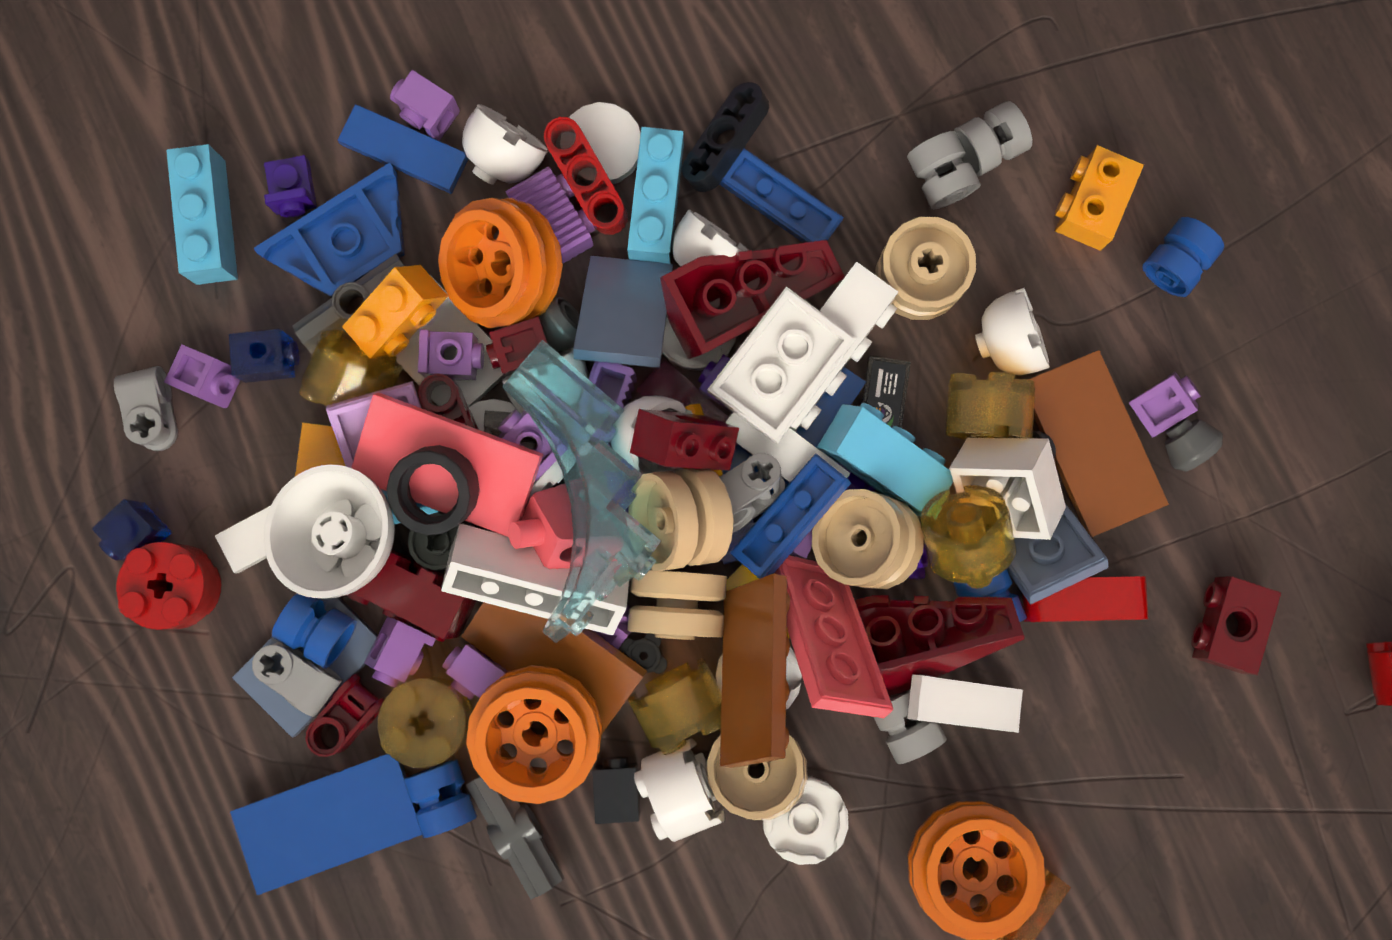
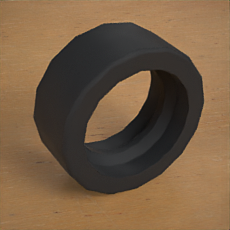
[386,445,480,535]

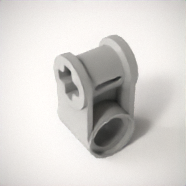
[114,366,178,451]
[719,453,786,532]
[252,642,342,717]

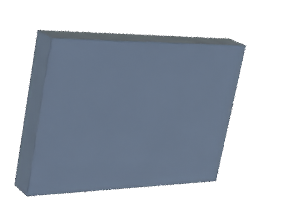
[573,256,673,368]
[232,597,378,738]

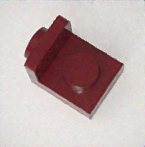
[486,317,553,376]

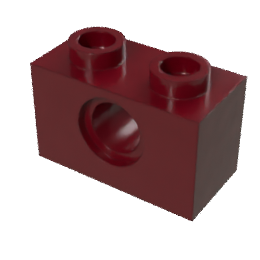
[630,409,739,471]
[1191,576,1281,675]

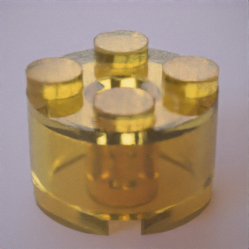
[299,329,403,406]
[945,372,1036,440]
[921,485,1017,589]
[627,659,722,755]
[378,676,473,768]

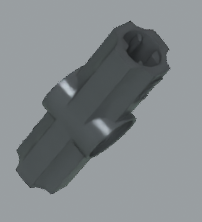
[292,254,405,357]
[466,776,564,900]

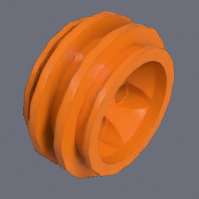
[438,198,563,328]
[466,665,603,804]
[908,801,1045,940]

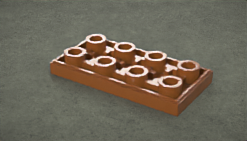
[1019,350,1169,537]
[720,573,790,768]
[461,602,647,733]

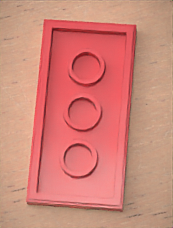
[351,392,543,537]
[774,555,894,718]

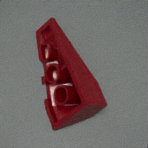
[660,240,845,359]
[855,595,1024,696]

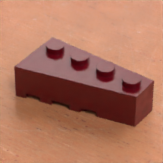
[345,530,477,642]

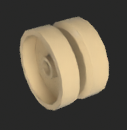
[875,217,976,320]
[628,468,734,571]
[812,489,924,589]
[627,570,727,640]
[707,735,808,820]

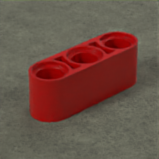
[544,117,628,235]
[1022,576,1148,622]

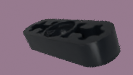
[682,82,769,192]

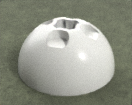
[264,465,395,599]

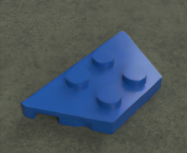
[254,162,405,298]

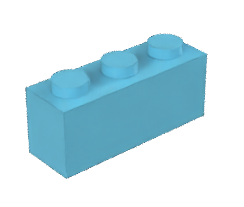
[627,127,684,264]
[166,144,238,285]
[817,403,953,519]

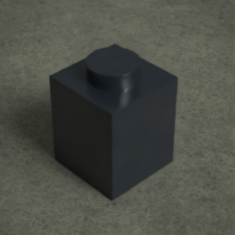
[592,756,641,824]

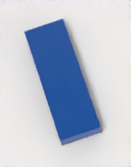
[337,104,468,194]
[719,148,844,243]
[730,453,851,579]

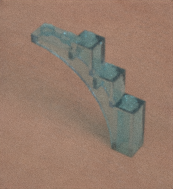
[503,340,661,643]

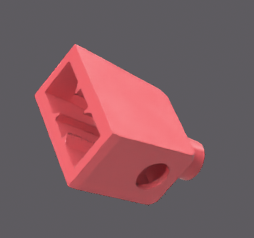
[508,477,625,569]

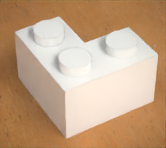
[949,438,1066,540]

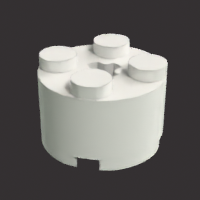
[634,738,725,842]

